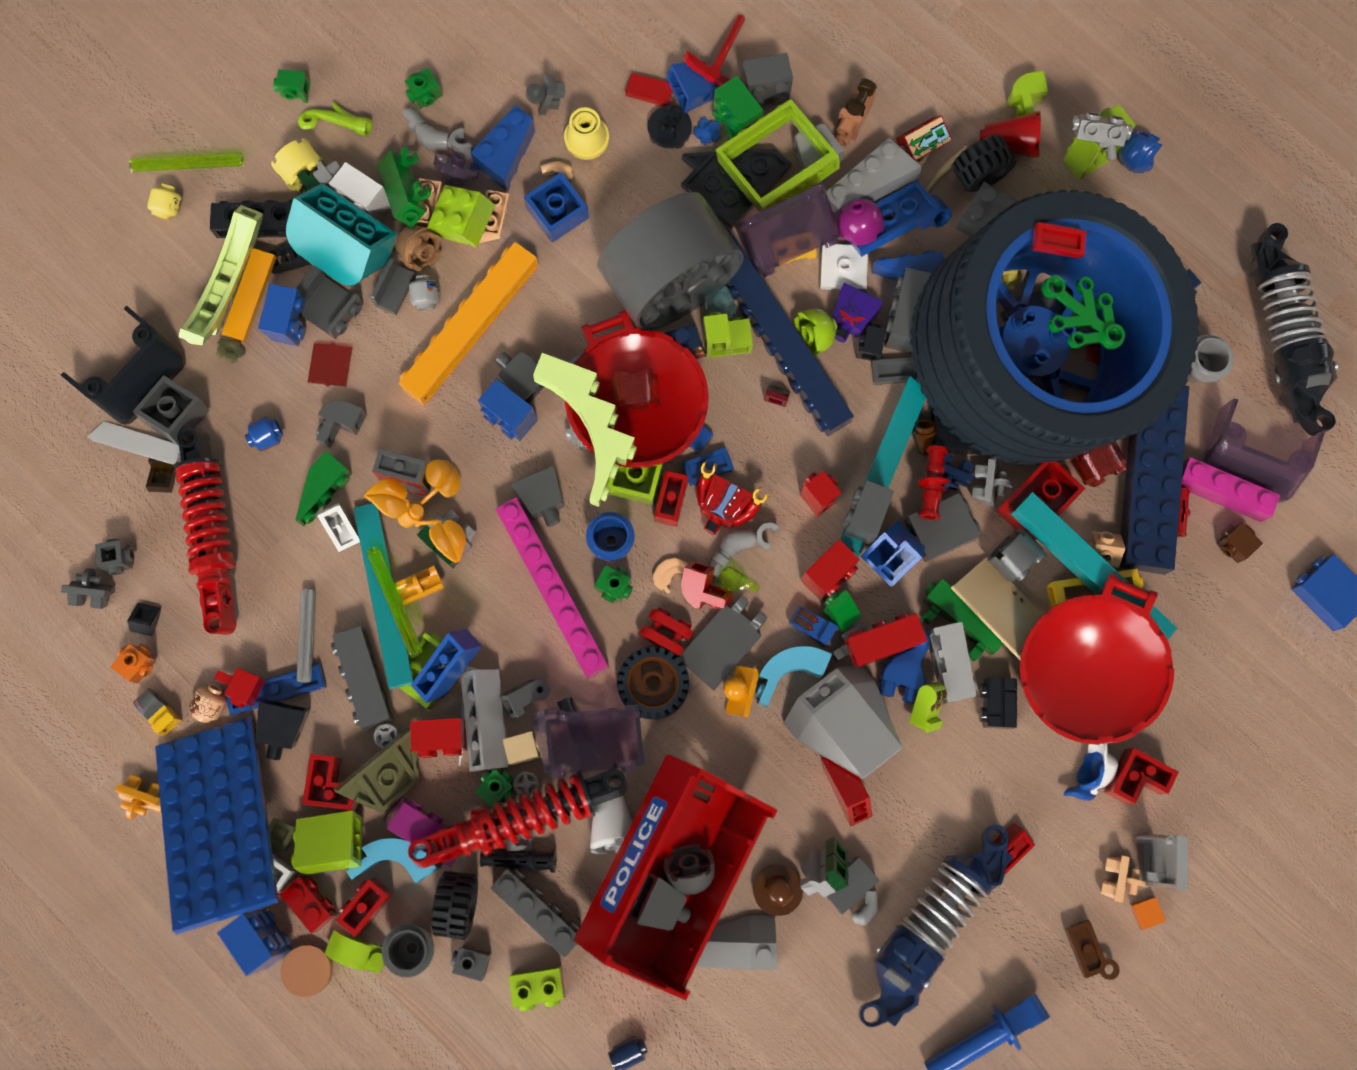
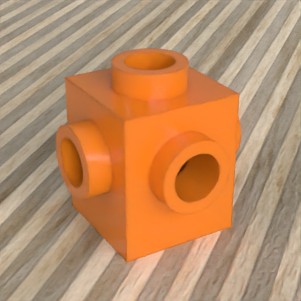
[110,643,157,684]

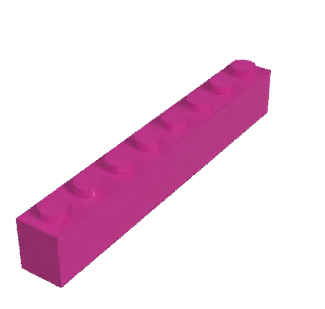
[495,498,609,679]

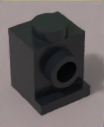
[856,323,886,361]

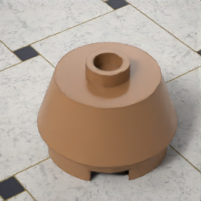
[396,225,442,272]

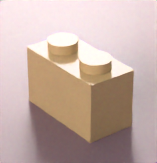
[503,731,545,766]

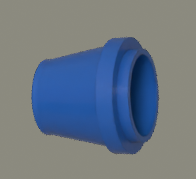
[586,512,635,561]

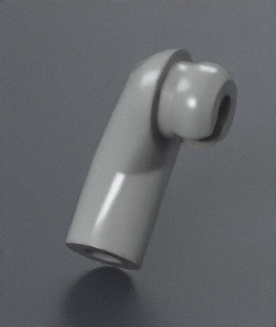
[852,891,878,926]

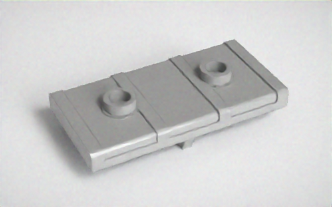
[1135,834,1188,890]

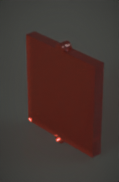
[308,343,353,387]

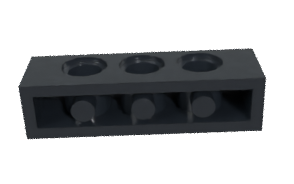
[210,200,293,238]

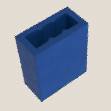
[1291,554,1357,631]

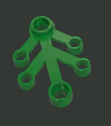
[1042,275,1125,349]

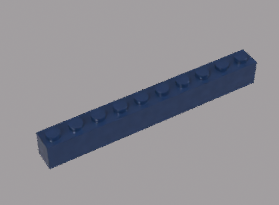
[726,228,854,437]

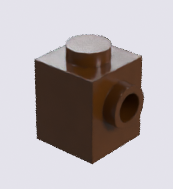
[1217,523,1263,563]

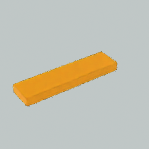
[222,248,276,343]

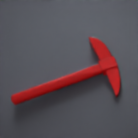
[684,15,745,86]

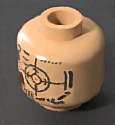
[189,684,227,723]

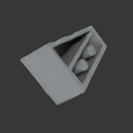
[927,622,978,705]

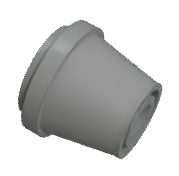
[1187,335,1234,383]

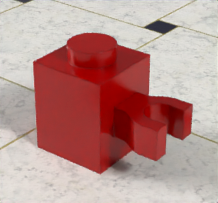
[214,668,266,708]

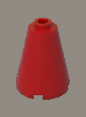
[980,111,1041,158]

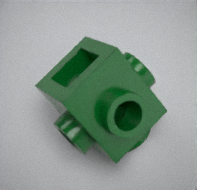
[405,67,443,109]
[594,565,633,604]
[474,769,514,809]

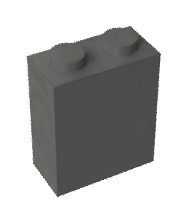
[904,493,981,563]

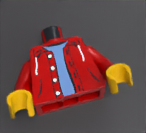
[696,460,770,535]

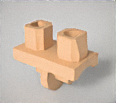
[1102,856,1146,903]

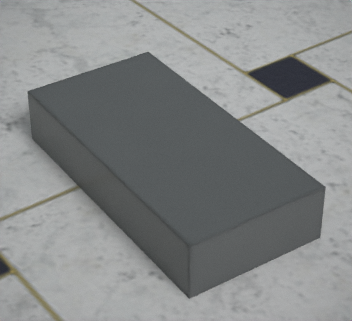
[871,357,918,385]

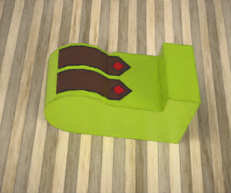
[909,682,947,733]

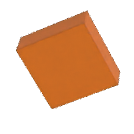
[1131,897,1166,930]

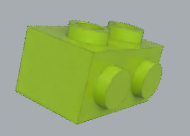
[509,966,565,1011]

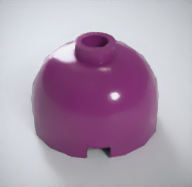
[838,198,884,245]

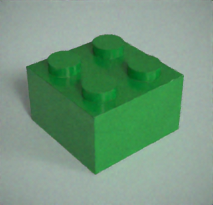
[713,76,764,139]

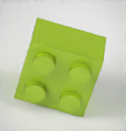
[427,185,495,247]
[607,463,664,506]

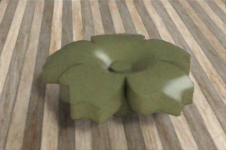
[216,338,245,363]

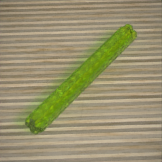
[129,152,244,172]
[367,547,423,657]

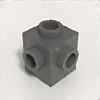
[95,539,135,575]

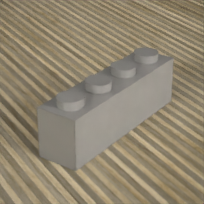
[461,669,508,772]

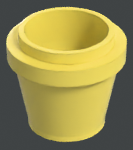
[564,108,609,160]

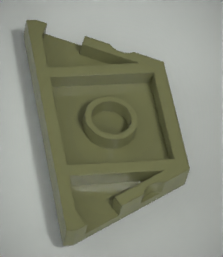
[333,727,420,813]

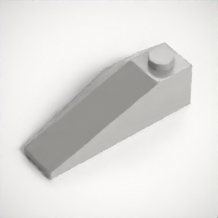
[696,915,777,970]

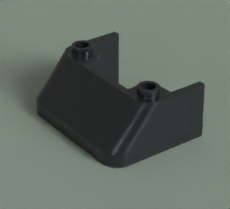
[61,305,186,425]

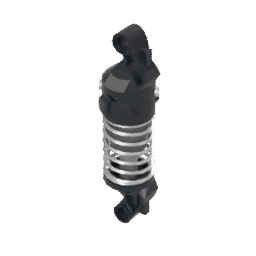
[1249,223,1339,437]

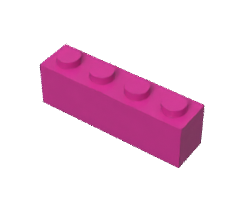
[1181,457,1280,522]

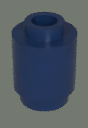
[608,1036,648,1070]

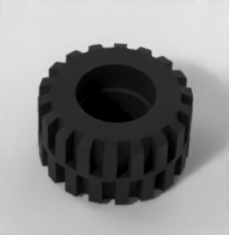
[952,135,1016,193]
[431,871,478,940]

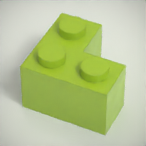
[703,312,753,358]

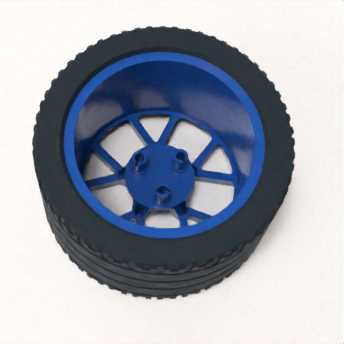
[910,190,1199,466]

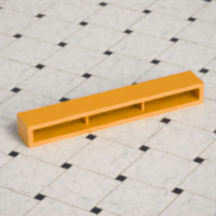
[399,242,539,406]

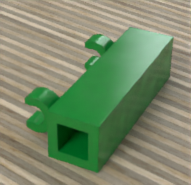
[377,146,431,227]
[921,579,1004,662]

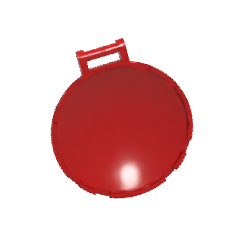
[565,310,709,468]
[1020,573,1174,745]

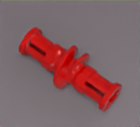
[918,445,949,520]

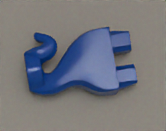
[879,631,930,704]

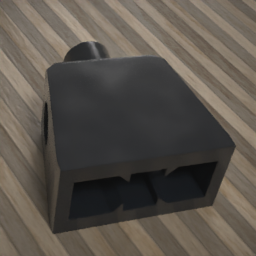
[256,699,310,760]

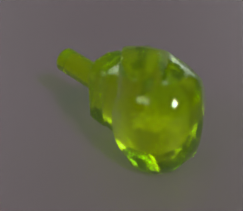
[718,566,760,593]

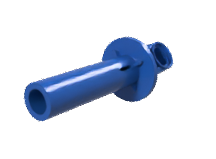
[924,994,1050,1070]

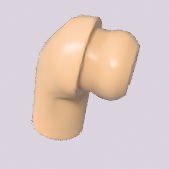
[540,161,573,180]

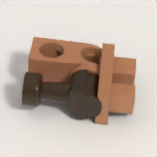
[835,78,877,147]

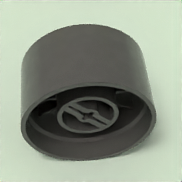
[597,192,744,330]

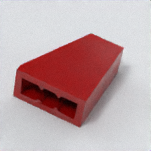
[821,757,873,827]

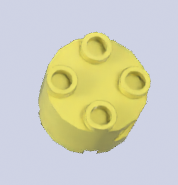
[271,138,326,193]

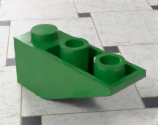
[295,451,352,527]

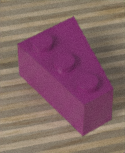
[383,796,457,867]

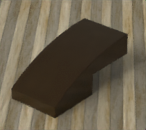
[145,458,177,493]

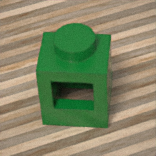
[273,69,311,103]

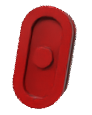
[638,607,694,657]

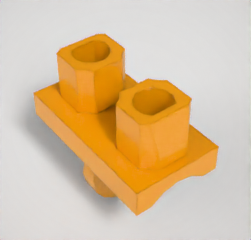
[394,565,444,606]
[115,775,161,820]

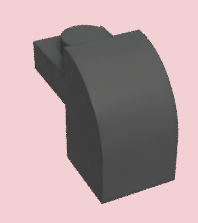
[316,401,367,449]

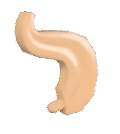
[653,558,688,593]

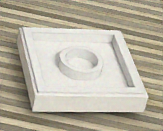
[820,243,868,292]

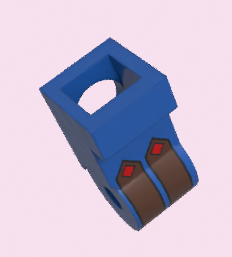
[788,606,838,648]

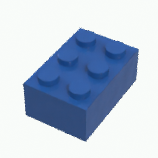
[217,908,293,976]

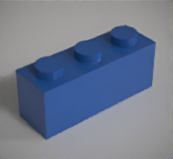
[411,628,482,703]

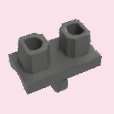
[526,74,565,115]
[61,568,115,609]

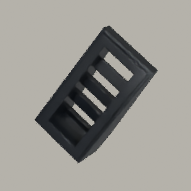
[267,243,312,274]

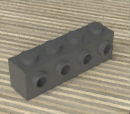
[331,626,394,730]
[490,868,580,958]

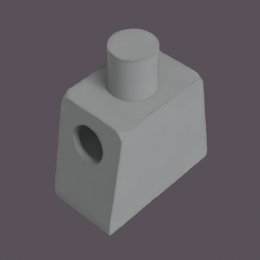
[793,119,844,171]

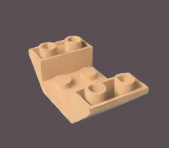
[415,178,510,243]

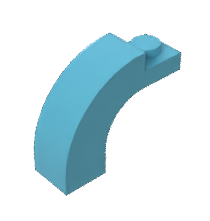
[755,646,832,708]
[346,838,441,883]

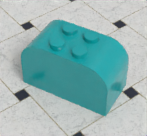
[286,183,398,286]

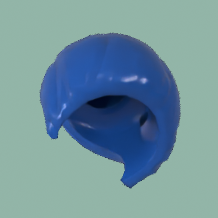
[1119,130,1162,173]

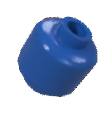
[245,416,283,451]

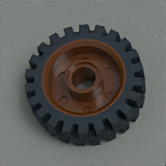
[617,647,689,720]

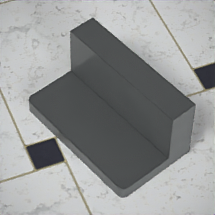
[370,257,416,315]

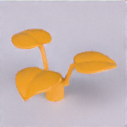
[364,459,466,563]

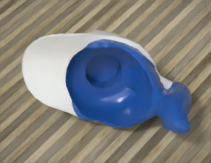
[1063,744,1118,801]

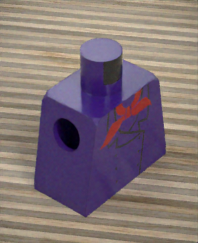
[832,282,883,343]

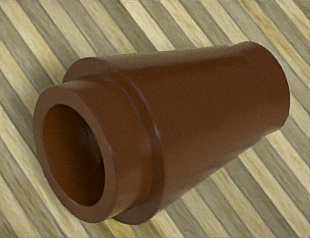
[913,419,937,456]

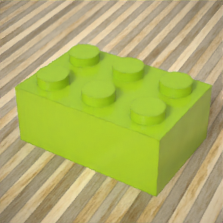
[1063,104,1136,180]

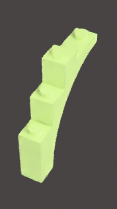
[179,205,263,346]
[533,353,637,507]

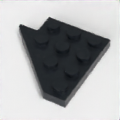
[681,149,792,230]

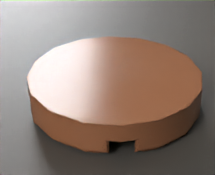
[281,944,333,997]

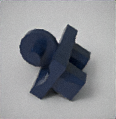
[942,453,974,493]

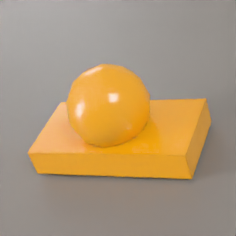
[723,666,760,718]

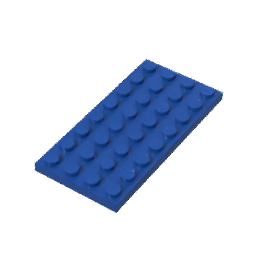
[155,717,279,935]

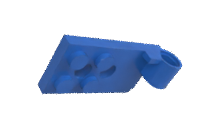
[849,180,952,257]

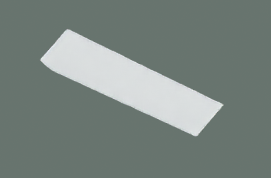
[87,421,181,465]

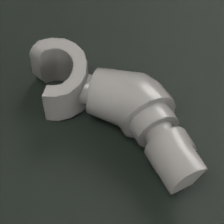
[402,108,474,160]
[709,522,780,578]

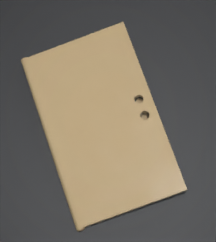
[951,557,1043,660]

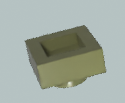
[269,818,296,851]

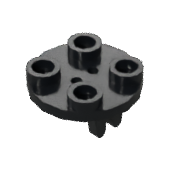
[648,105,692,149]

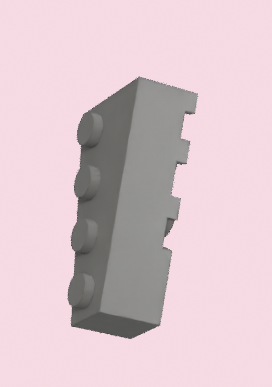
[822,138,921,222]

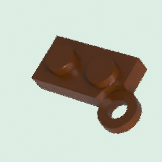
[1064,920,1120,980]

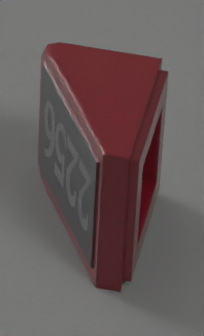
[764,385,790,407]

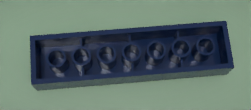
[1119,385,1190,575]

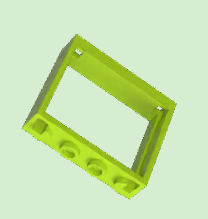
[716,99,840,219]

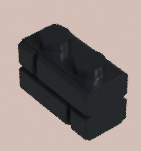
[979,677,1017,729]

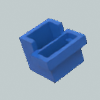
[860,520,926,587]

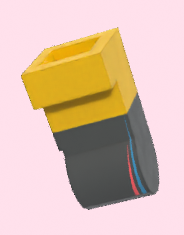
[133,688,182,736]

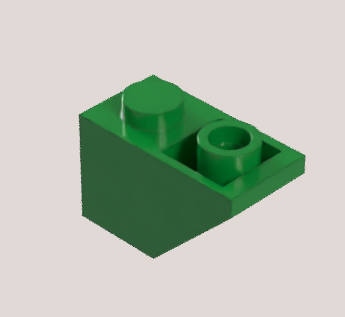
[822,590,862,634]

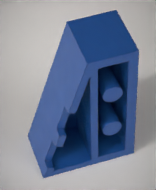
[471,105,535,192]

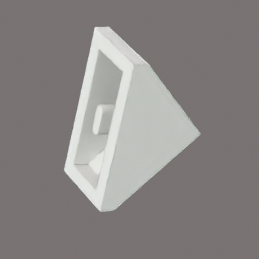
[317,503,360,552]

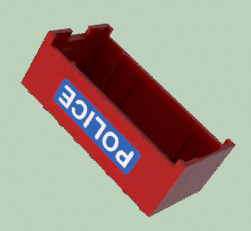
[573,754,778,1001]

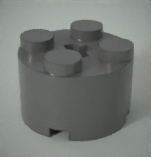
[987,527,1046,582]

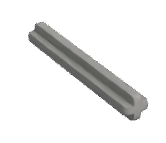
[297,588,315,683]

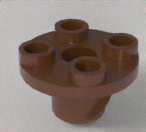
[753,864,803,916]

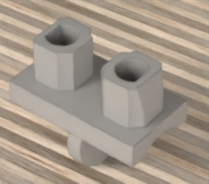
[972,459,1013,507]

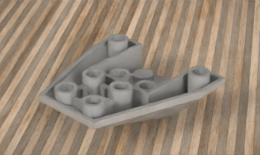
[784,665,903,779]

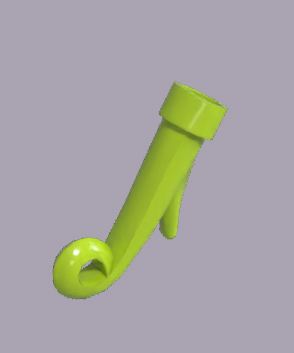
[298,103,372,137]

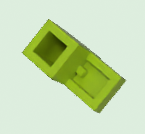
[1007,71,1048,116]
[325,930,384,973]

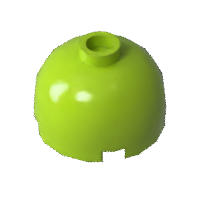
[794,308,837,356]

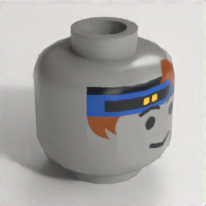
[409,275,440,310]

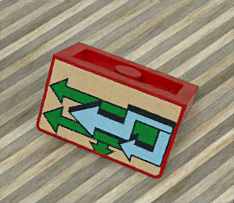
[895,115,952,161]

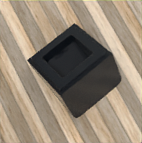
[127,603,161,636]

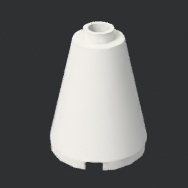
[590,782,633,854]

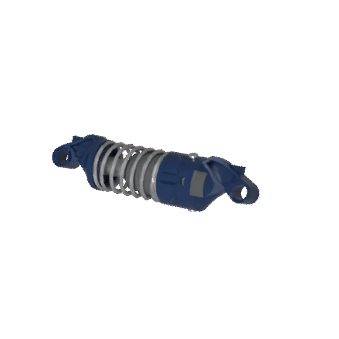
[858,825,1013,1027]

